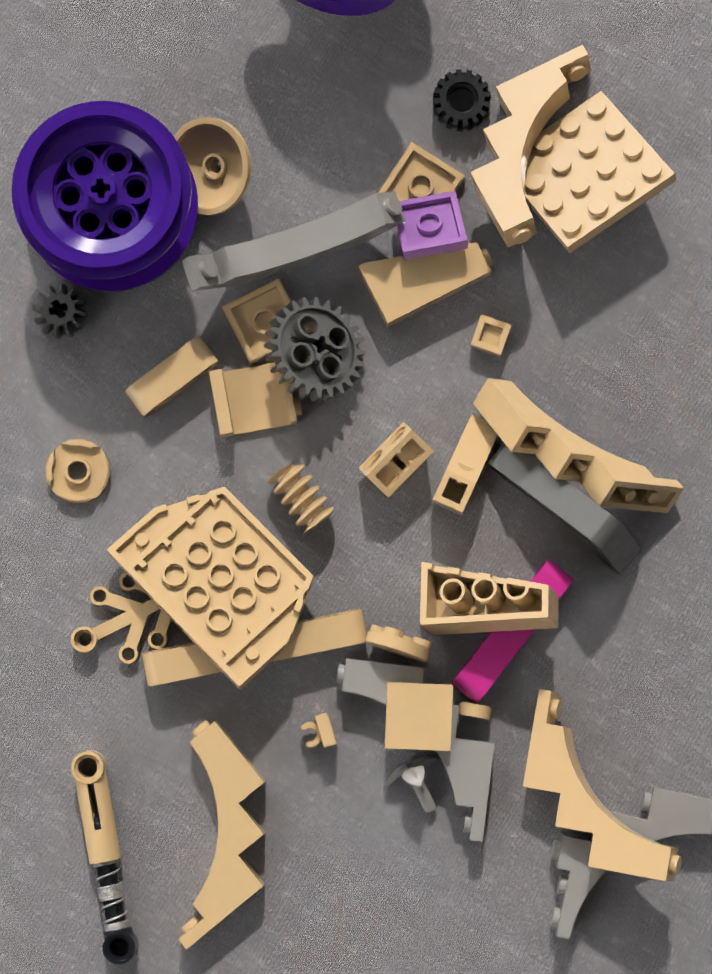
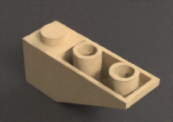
[432,414,498,515]

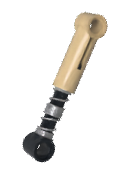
[71,750,138,964]

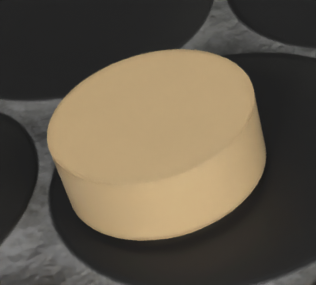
[458,702,492,720]

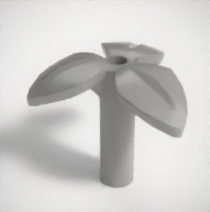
[387,756,438,813]

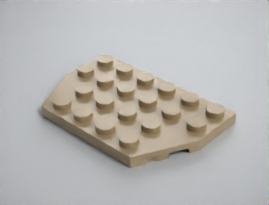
[107,487,314,690]

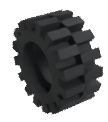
[433,69,491,132]

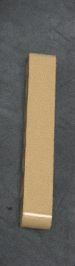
[141,609,367,686]

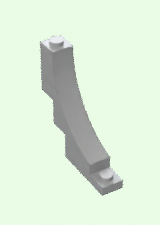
[181,191,406,291]
[337,658,495,842]

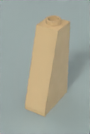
[358,242,494,328]

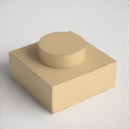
[470,314,511,357]

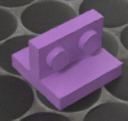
[397,191,468,260]

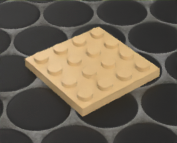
[525,91,676,254]

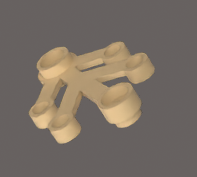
[71,572,171,664]

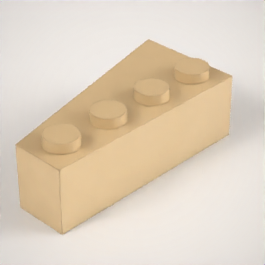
[420,562,558,635]

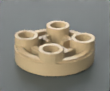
[365,624,432,662]

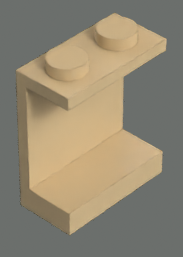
[209,362,303,438]

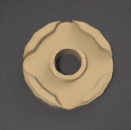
[46,439,111,504]

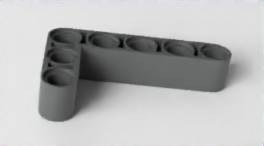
[487,442,641,574]

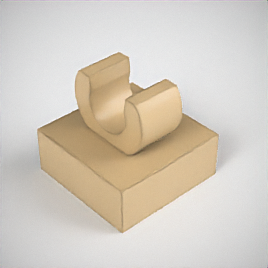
[301,712,337,748]

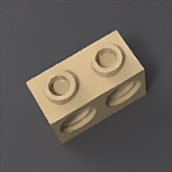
[359,422,434,498]

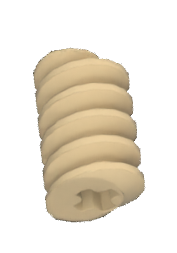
[267,464,335,535]

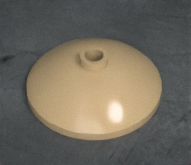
[174,117,251,215]

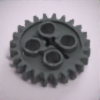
[264,297,365,402]

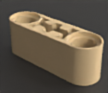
[125,336,219,418]

